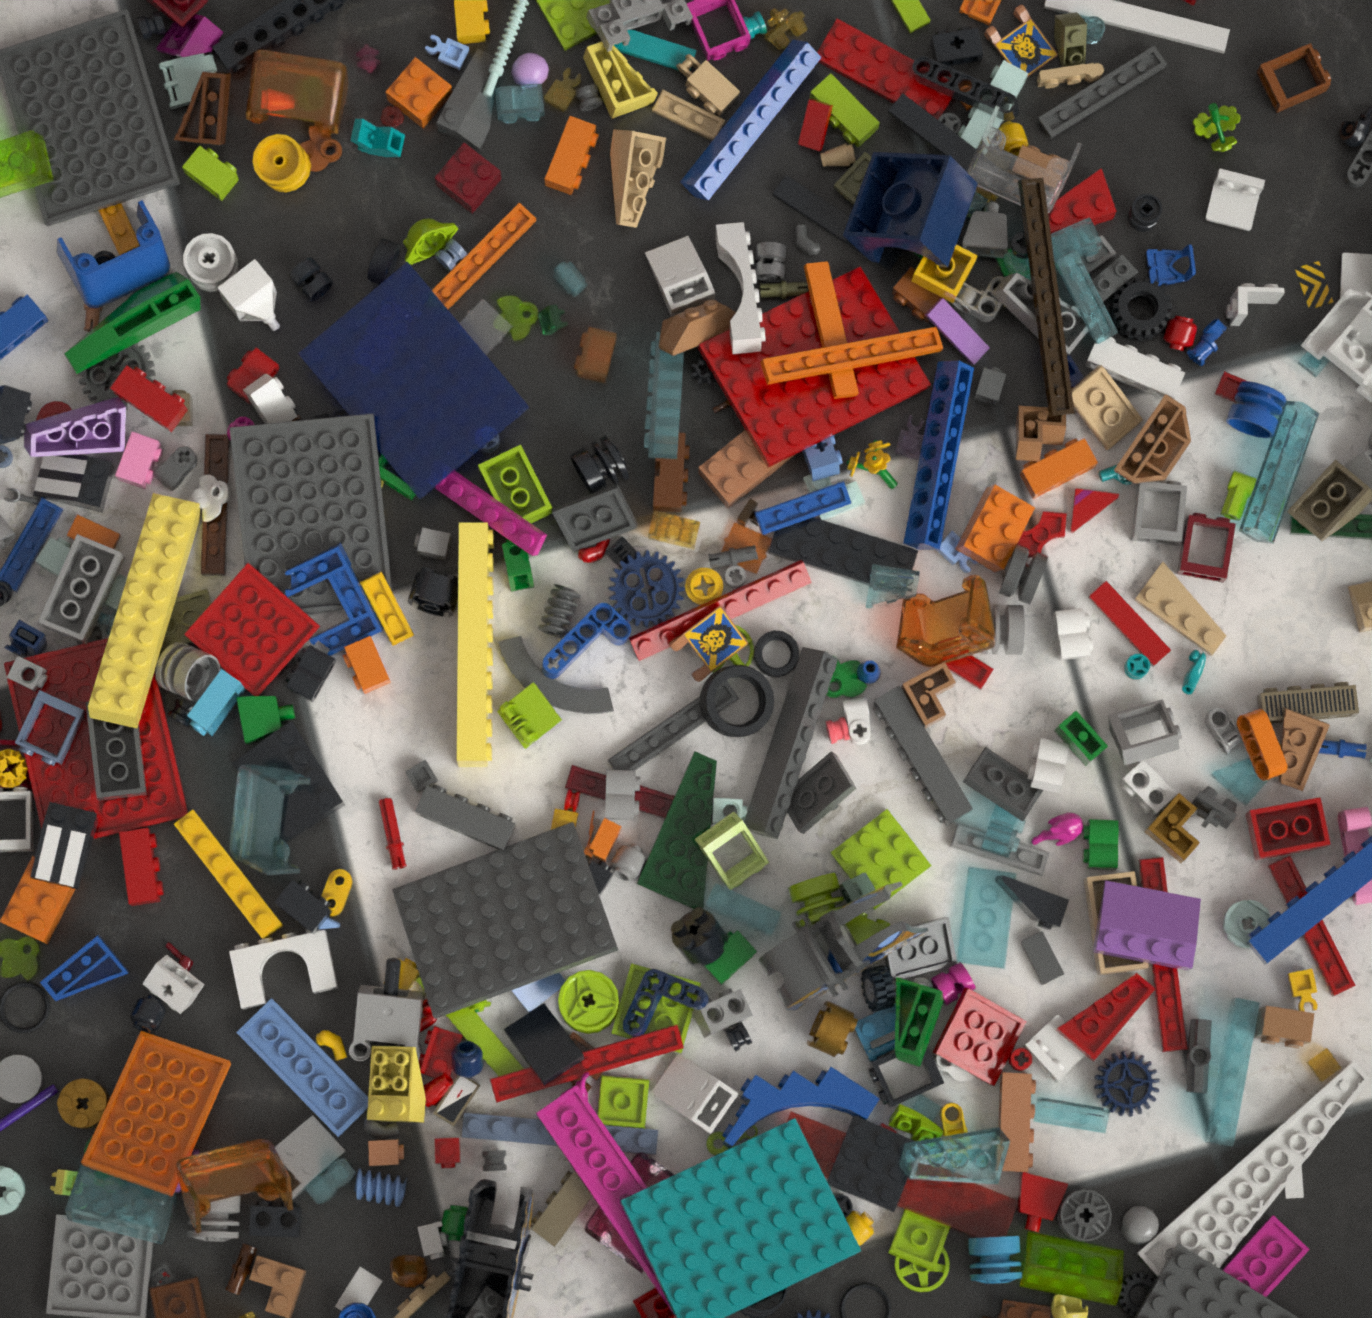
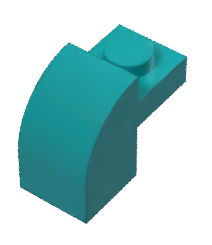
[350,119,405,157]

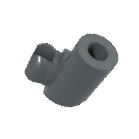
[795,225,820,256]

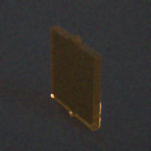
[721,522,772,575]

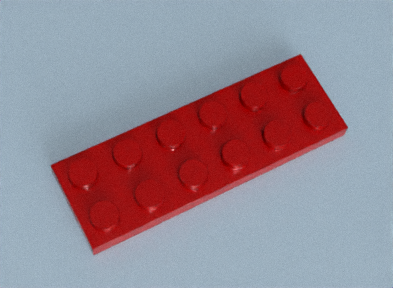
[817,19,952,120]

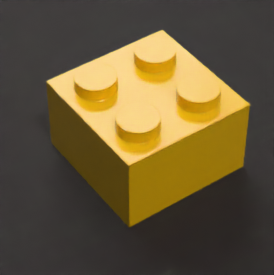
[912,244,978,303]

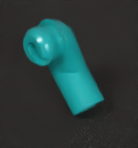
[1098,465,1132,485]

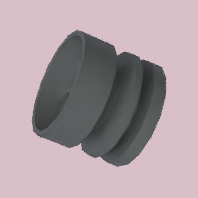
[1056,1189,1112,1242]

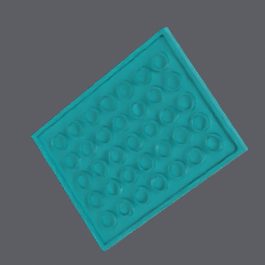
[620,1118,861,1318]

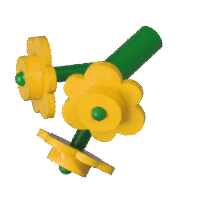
[847,440,898,489]

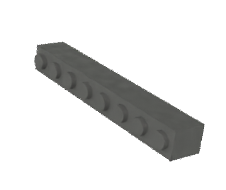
[744,647,838,839]

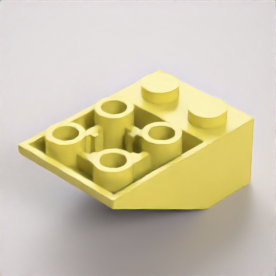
[367,1046,426,1123]

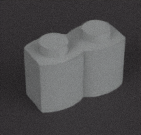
[605,770,640,820]

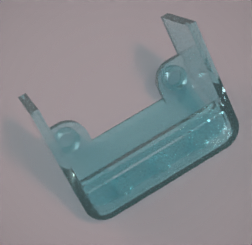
[230,765,310,875]

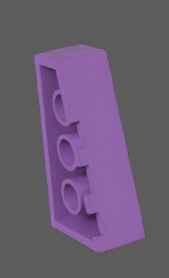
[24,397,126,457]

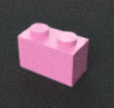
[115,432,163,489]

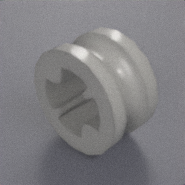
[725,565,746,588]

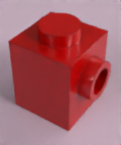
[434,1138,461,1169]

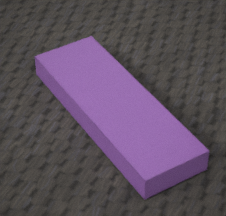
[925,298,990,365]

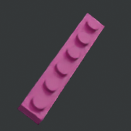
[427,462,547,556]

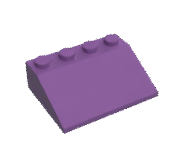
[1093,880,1201,971]

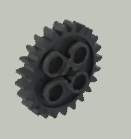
[78,343,156,410]

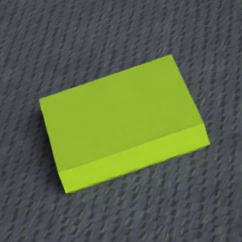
[597,1075,649,1129]
[888,1207,951,1271]

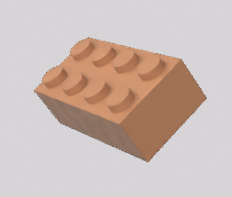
[698,430,796,509]

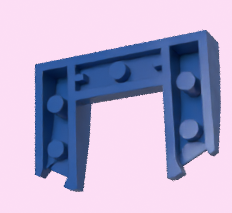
[285,543,383,656]

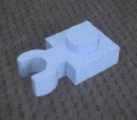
[425,35,469,70]
[936,531,978,573]

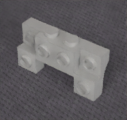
[586,0,693,52]

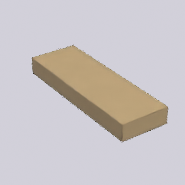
[652,90,725,141]

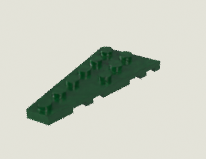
[636,751,717,909]

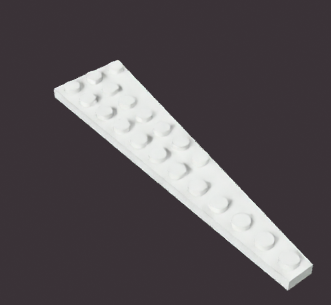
[1137,1061,1370,1277]

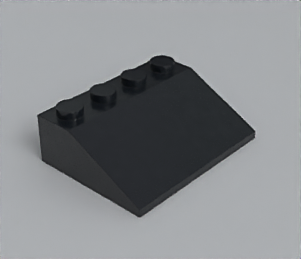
[233,721,345,844]

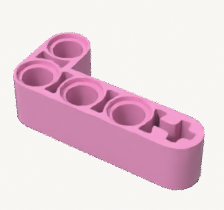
[1338,806,1372,905]

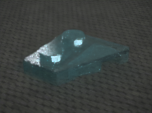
[865,564,920,609]
[1211,758,1269,806]

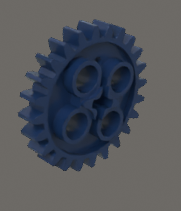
[607,550,685,628]

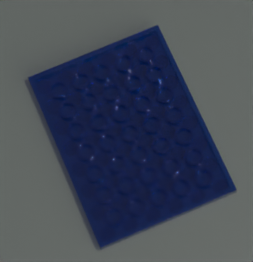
[298,262,530,500]

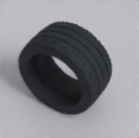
[699,665,774,737]

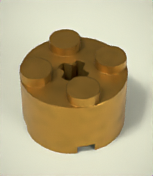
[807,1001,858,1057]
[57,1079,110,1129]

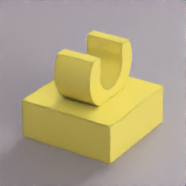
[50,1169,81,1196]

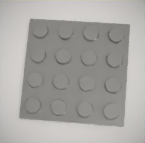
[46,1214,155,1318]

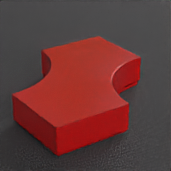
[1017,511,1067,558]

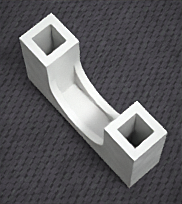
[229,929,338,1010]

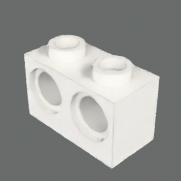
[1120,760,1177,816]

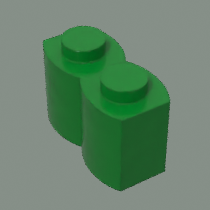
[1082,819,1119,870]

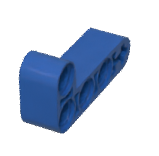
[542,603,631,679]

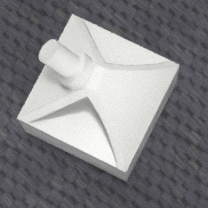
[218,259,280,331]

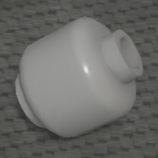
[611,844,646,881]

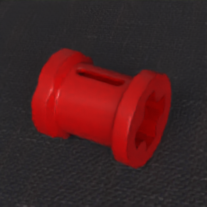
[1008,1048,1032,1071]

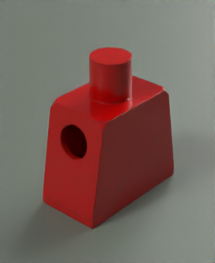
[1017,1172,1068,1233]

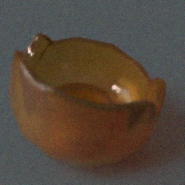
[390,1255,427,1288]

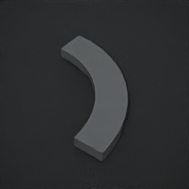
[498,636,614,714]

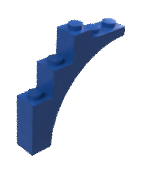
[722,1067,880,1149]

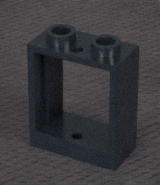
[868,1046,944,1108]

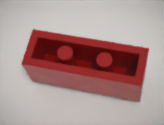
[110,365,188,433]
[119,828,164,906]

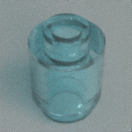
[553,261,588,297]

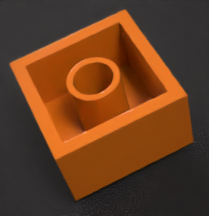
[386,57,452,128]

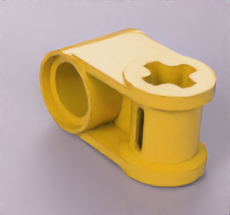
[939,1103,970,1151]

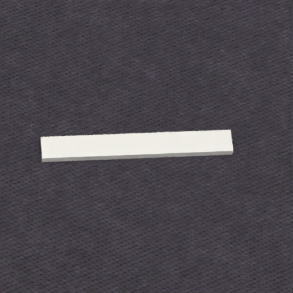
[1044,0,1230,54]

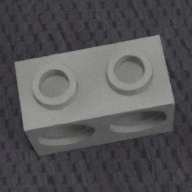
[692,988,753,1038]

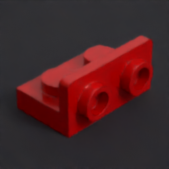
[418,1026,463,1078]

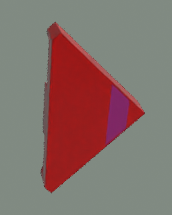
[1070,489,1119,533]

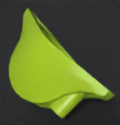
[403,218,458,265]

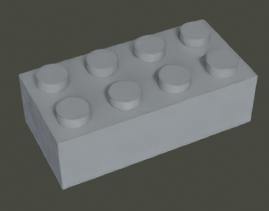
[38,534,125,645]

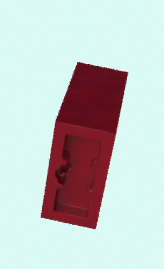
[1177,513,1236,583]

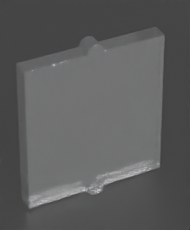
[457,299,513,355]

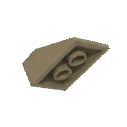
[1287,459,1372,541]

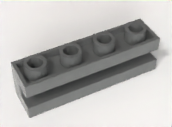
[415,784,516,850]

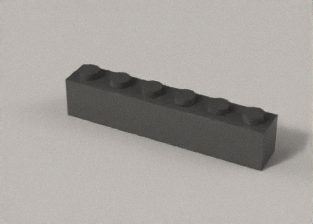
[872,685,973,826]

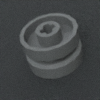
[999,544,1048,605]

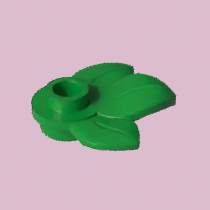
[826,656,867,698]

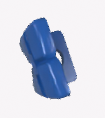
[1145,244,1196,286]

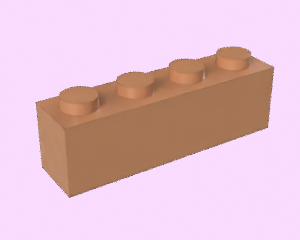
[997,1072,1036,1173]

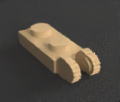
[1036,63,1104,89]

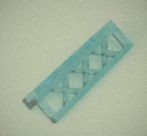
[1054,248,1118,344]

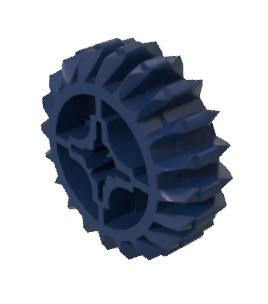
[1094,1051,1160,1117]

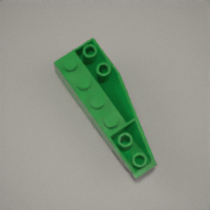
[64,271,201,374]

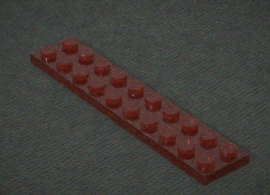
[787,1111,1019,1238]

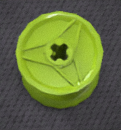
[558,970,619,1034]

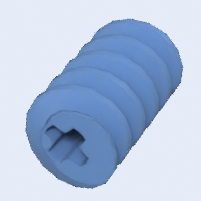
[354,1168,407,1207]

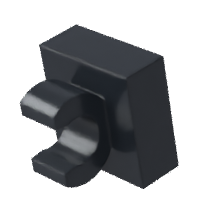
[605,536,636,569]

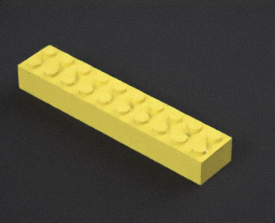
[88,493,201,728]
[457,523,494,767]

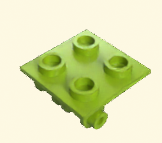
[497,682,562,749]

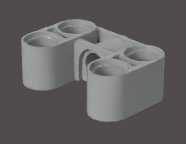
[946,276,1005,322]

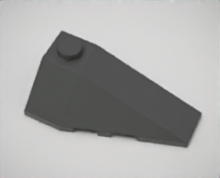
[437,49,496,150]

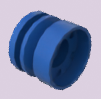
[1226,381,1287,439]

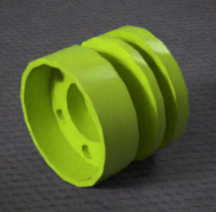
[788,873,845,927]

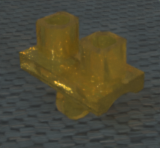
[763,8,808,50]

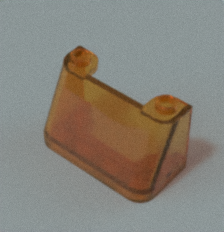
[245,50,349,135]
[896,574,996,667]

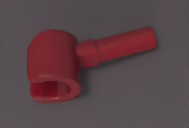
[165,942,193,972]

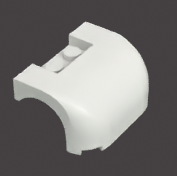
[1301,289,1372,403]

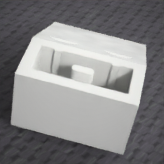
[645,236,715,317]
[651,1053,739,1135]

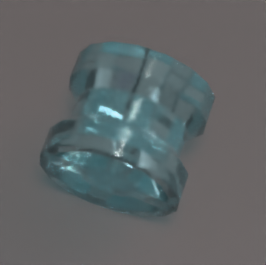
[1085,16,1105,44]

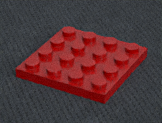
[184,562,320,696]

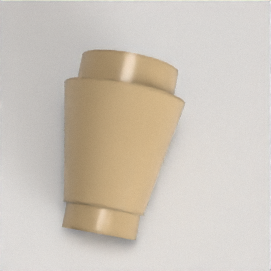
[820,143,856,167]

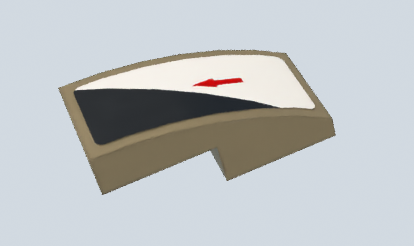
[433,1076,481,1126]

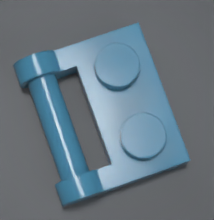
[855,1003,896,1063]

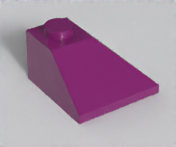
[156,14,223,57]

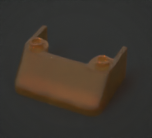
[176,1139,293,1233]

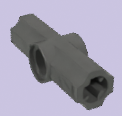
[1186,1019,1212,1094]

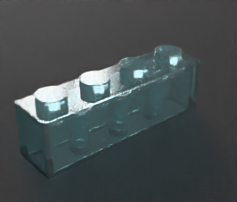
[1003,217,1102,281]

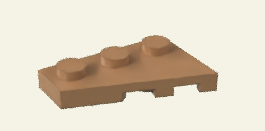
[1279,707,1330,791]

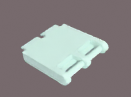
[159,53,217,109]

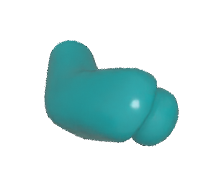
[1182,650,1206,695]

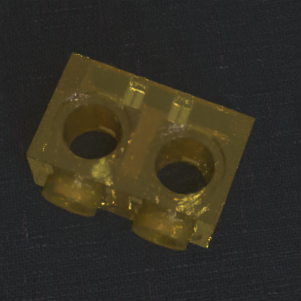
[648,511,700,550]

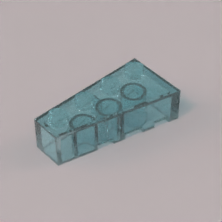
[899,1127,1010,1184]

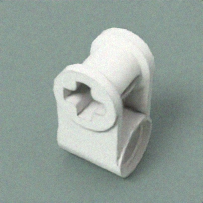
[843,697,871,745]

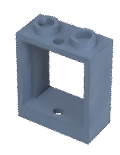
[15,690,86,766]

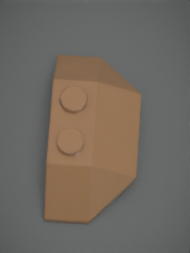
[659,300,736,356]
[1114,394,1191,484]

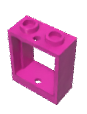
[687,0,751,61]

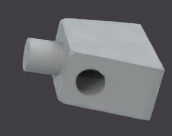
[963,202,1008,259]

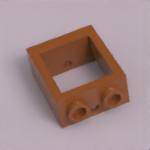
[1257,43,1331,113]

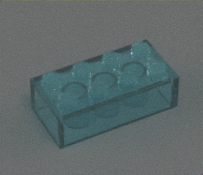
[65,1165,177,1244]

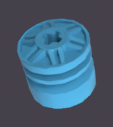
[968,1236,1022,1284]

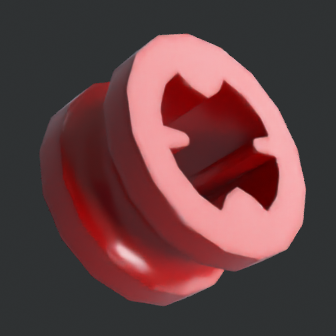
[564,789,581,813]

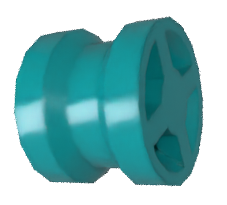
[742,11,767,39]
[1124,654,1150,680]

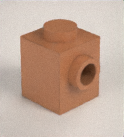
[368,1140,404,1166]

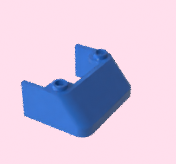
[56,200,170,309]

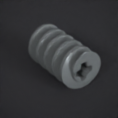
[538,584,581,638]

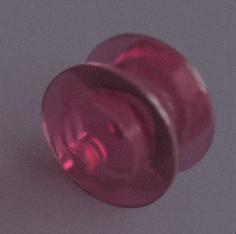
[356,45,380,73]

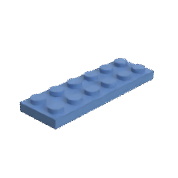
[236,998,368,1137]

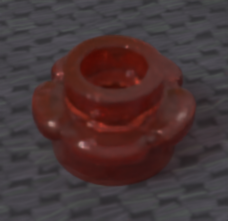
[381,106,404,128]

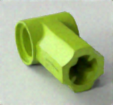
[1220,470,1257,521]

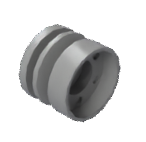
[977,604,1025,655]
[156,642,220,702]
[187,1195,241,1242]

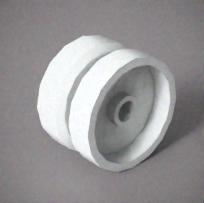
[183,233,238,292]

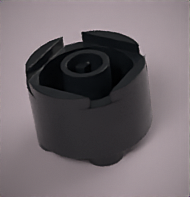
[408,567,458,617]
[671,907,728,966]

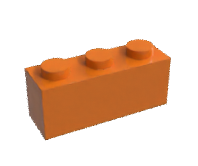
[545,116,599,195]
[1020,438,1098,499]

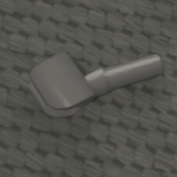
[4,488,39,505]

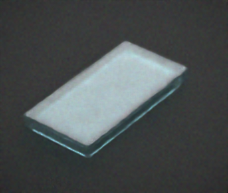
[957,867,1016,969]

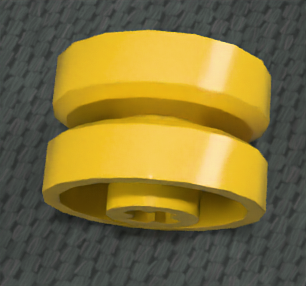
[252,134,311,193]

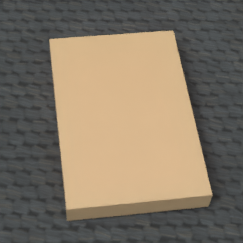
[1071,365,1143,450]

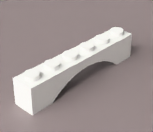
[715,222,765,354]

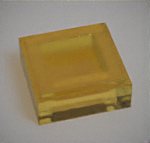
[1306,1048,1341,1082]

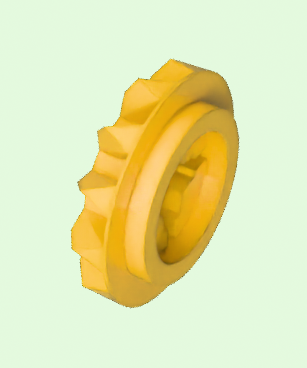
[685,568,723,605]
[0,749,28,788]

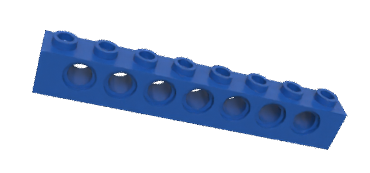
[903,361,974,550]

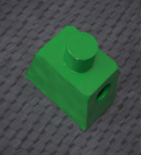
[502,537,534,592]
[237,696,295,745]

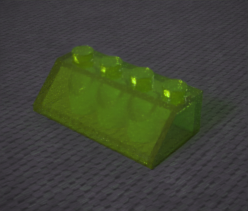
[1019,1231,1124,1306]

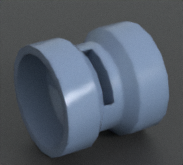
[435,238,467,272]

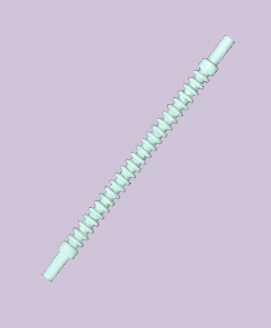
[482,0,529,97]

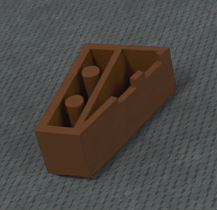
[174,71,231,145]
[653,431,690,512]

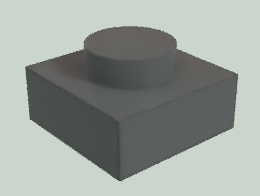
[405,760,438,793]

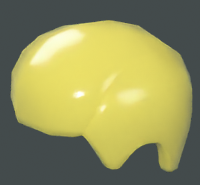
[1051,1294,1088,1318]

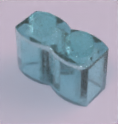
[495,84,545,123]
[981,805,1026,858]
[306,1158,357,1204]

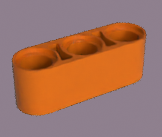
[1237,709,1287,781]

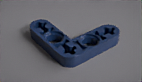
[623,969,709,1037]

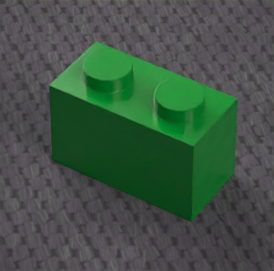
[1054,711,1108,766]
[703,930,757,985]

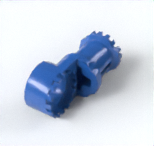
[1187,318,1227,366]

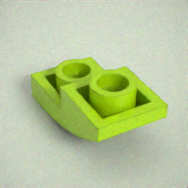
[889,1104,943,1149]

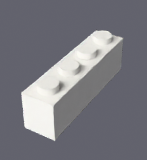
[1085,335,1185,399]

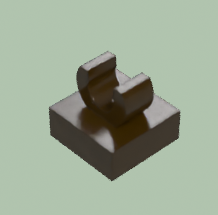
[737,498,759,527]

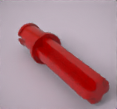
[378,798,407,870]

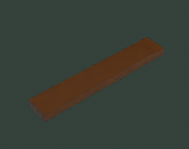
[201,434,230,576]

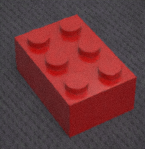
[1245,797,1331,861]

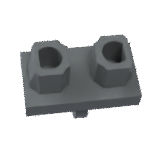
[1192,786,1237,829]

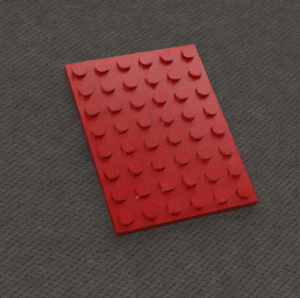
[698,267,931,467]
[4,638,188,839]

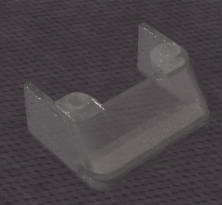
[966,106,1082,213]

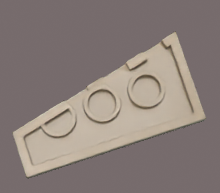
[1134,562,1226,656]

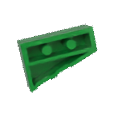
[895,977,944,1067]

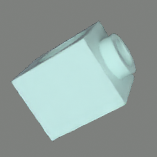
[712,798,747,825]

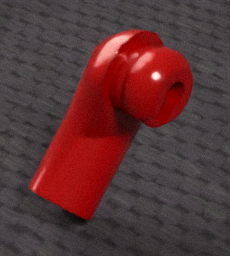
[578,539,611,563]
[420,999,437,1033]

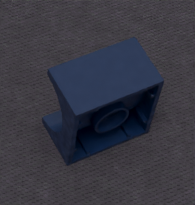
[843,152,978,267]

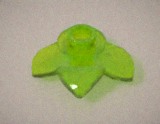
[493,296,539,341]
[0,937,39,980]

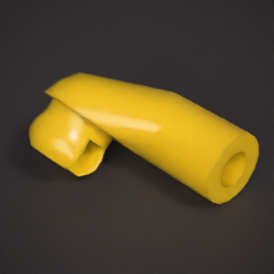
[315,1030,347,1061]

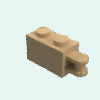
[676,54,740,117]

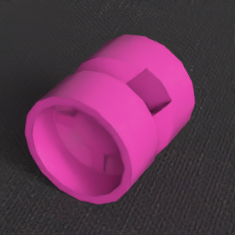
[931,962,976,1006]

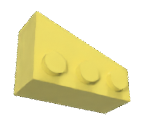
[583,42,658,119]

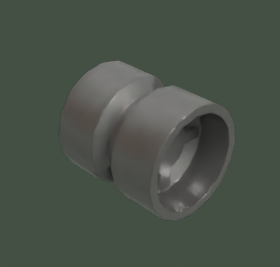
[755,242,786,282]

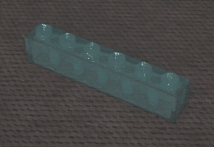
[644,332,684,459]
[1239,401,1319,544]
[1205,998,1260,1147]

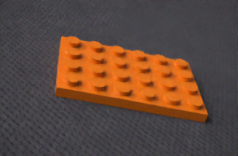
[81,1031,231,1196]

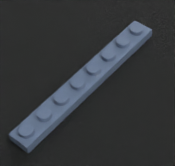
[462,1113,658,1155]

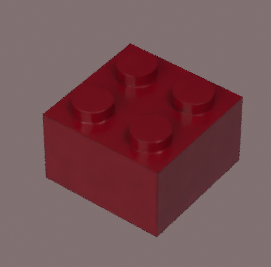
[435,143,502,214]

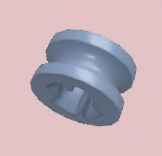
[0,445,13,468]

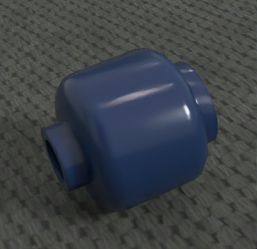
[451,1041,484,1078]

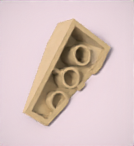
[610,130,666,228]

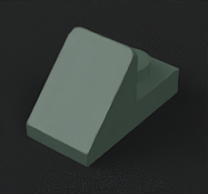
[839,873,875,904]

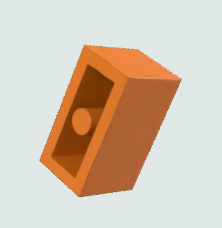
[343,636,391,694]

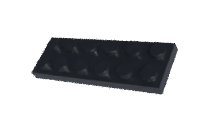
[768,517,919,597]

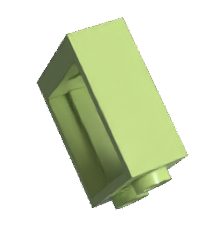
[695,812,769,890]

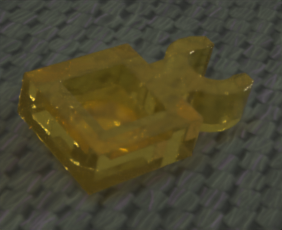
[544,67,581,112]

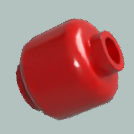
[1164,315,1197,351]

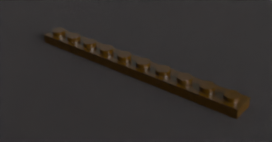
[1018,178,1075,417]

